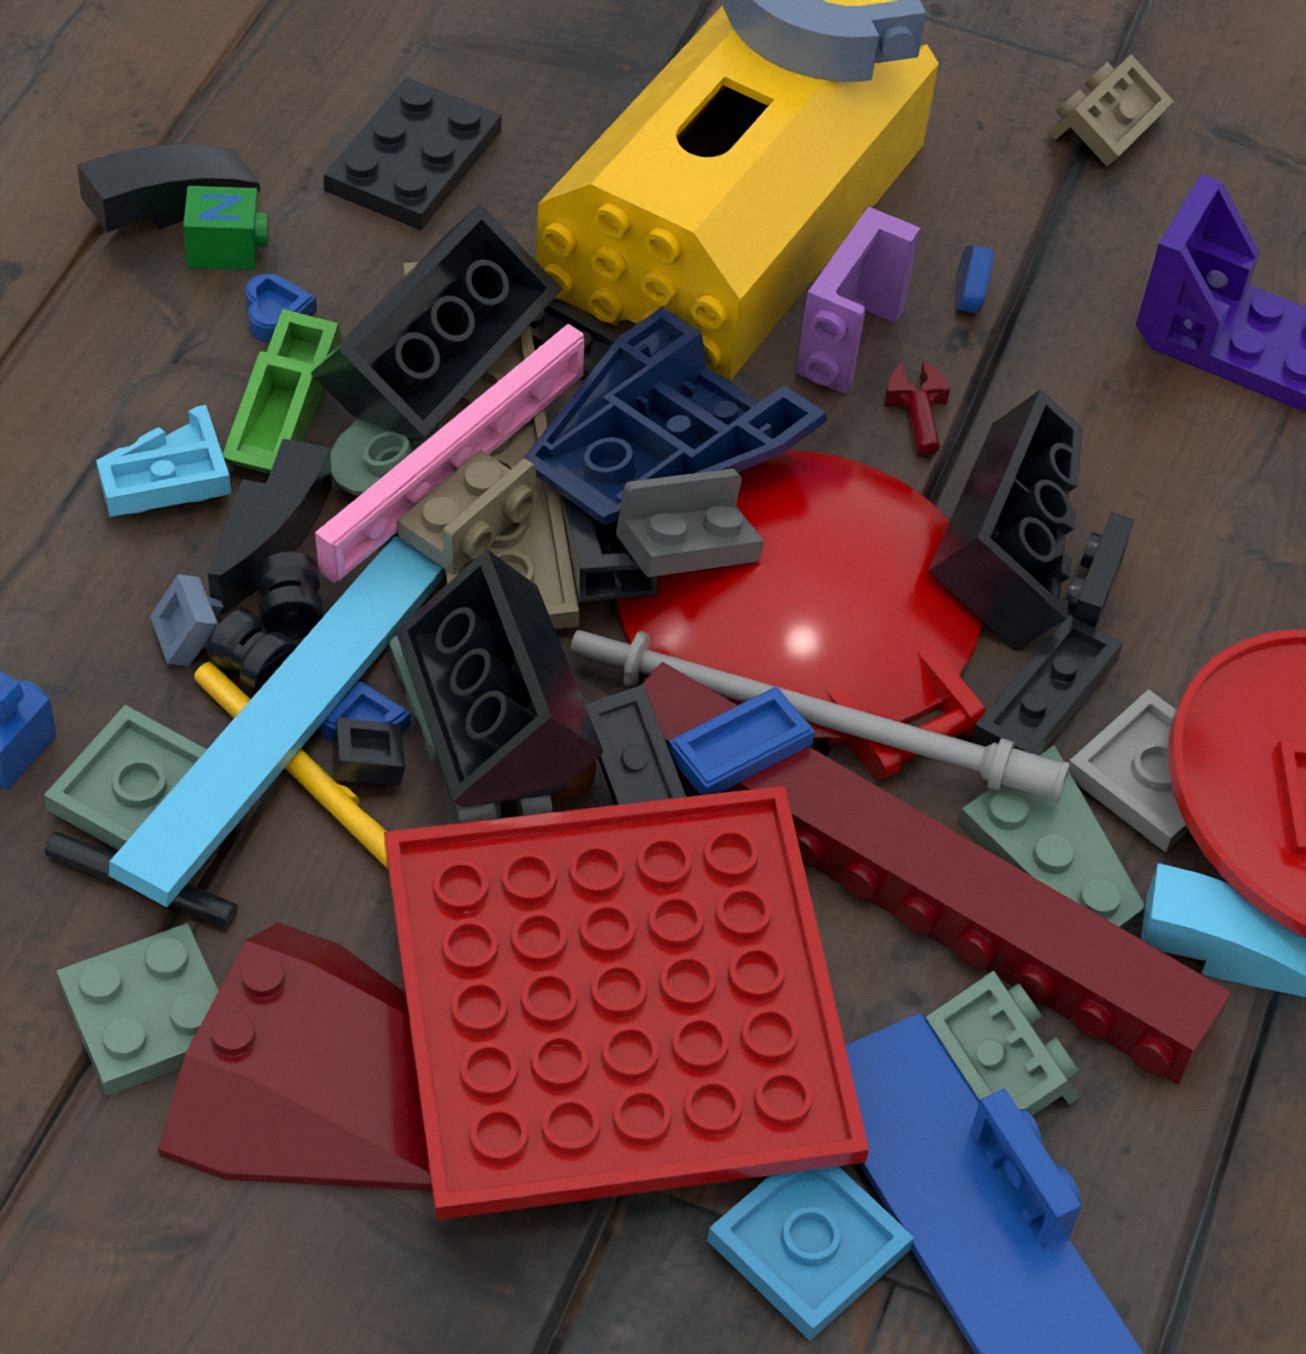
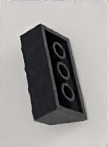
[311,203,562,441]
[396,549,604,807]

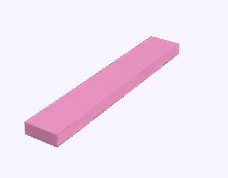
[315,324,584,584]

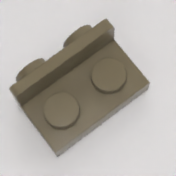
[1048,54,1174,166]
[397,450,537,575]

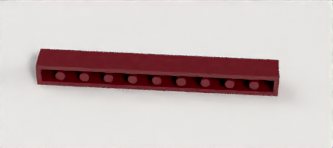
[642,662,1232,1085]

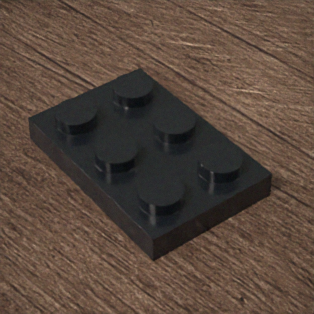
[324,77,502,230]

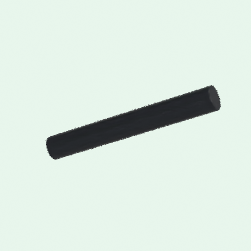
[45,831,238,929]

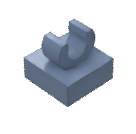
[150,574,224,666]

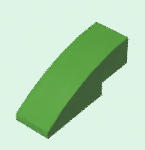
[223,309,343,474]

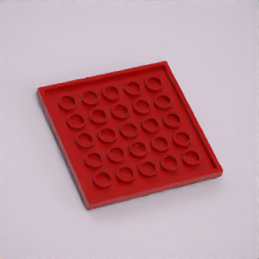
[384,786,869,1220]

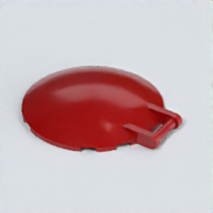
[617,450,986,781]

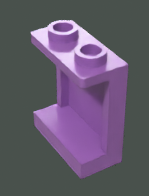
[795,206,921,394]

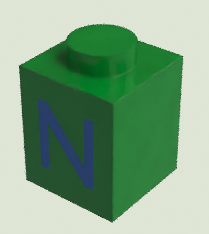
[183,186,269,270]

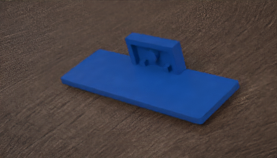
[845,1014,1143,1354]

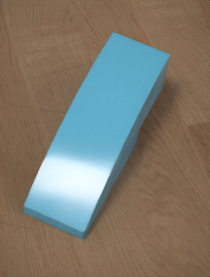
[1141,863,1306,997]

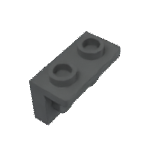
[616,469,764,577]

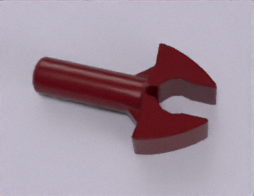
[884,361,951,456]

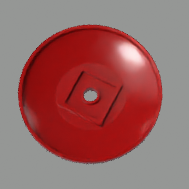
[1168,629,1306,938]

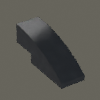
[77,144,260,233]
[208,439,332,615]

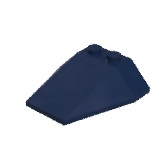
[523,307,827,526]

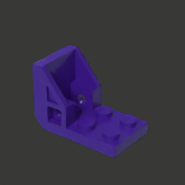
[1136,173,1306,412]

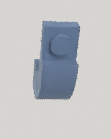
[723,0,926,82]

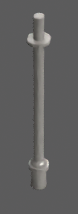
[570,630,1070,803]

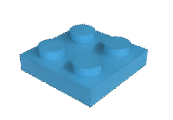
[707,1166,914,1341]

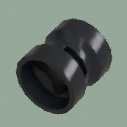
[256,551,323,640]
[207,609,297,693]

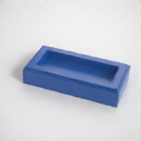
[668,686,815,795]

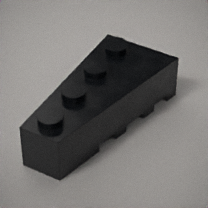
[928,389,1083,651]

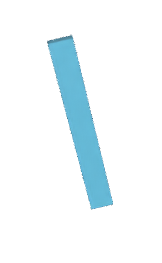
[109,535,445,907]

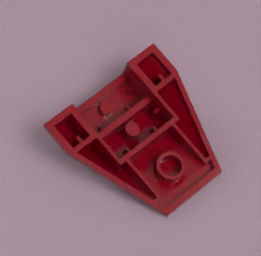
[158,922,432,1191]

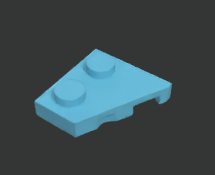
[96,405,231,517]

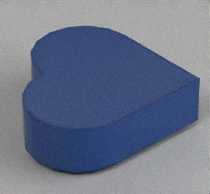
[955,245,995,314]
[245,274,317,342]

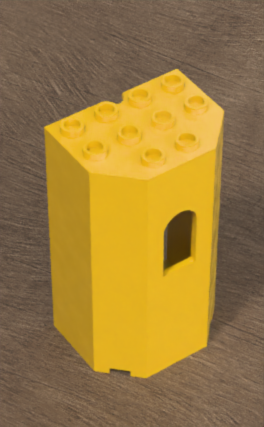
[535,0,939,381]

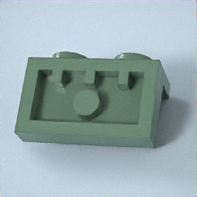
[926,971,1081,1116]

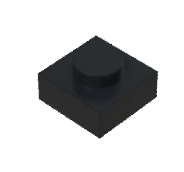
[333,718,405,786]

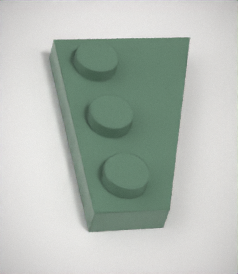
[958,745,1145,931]

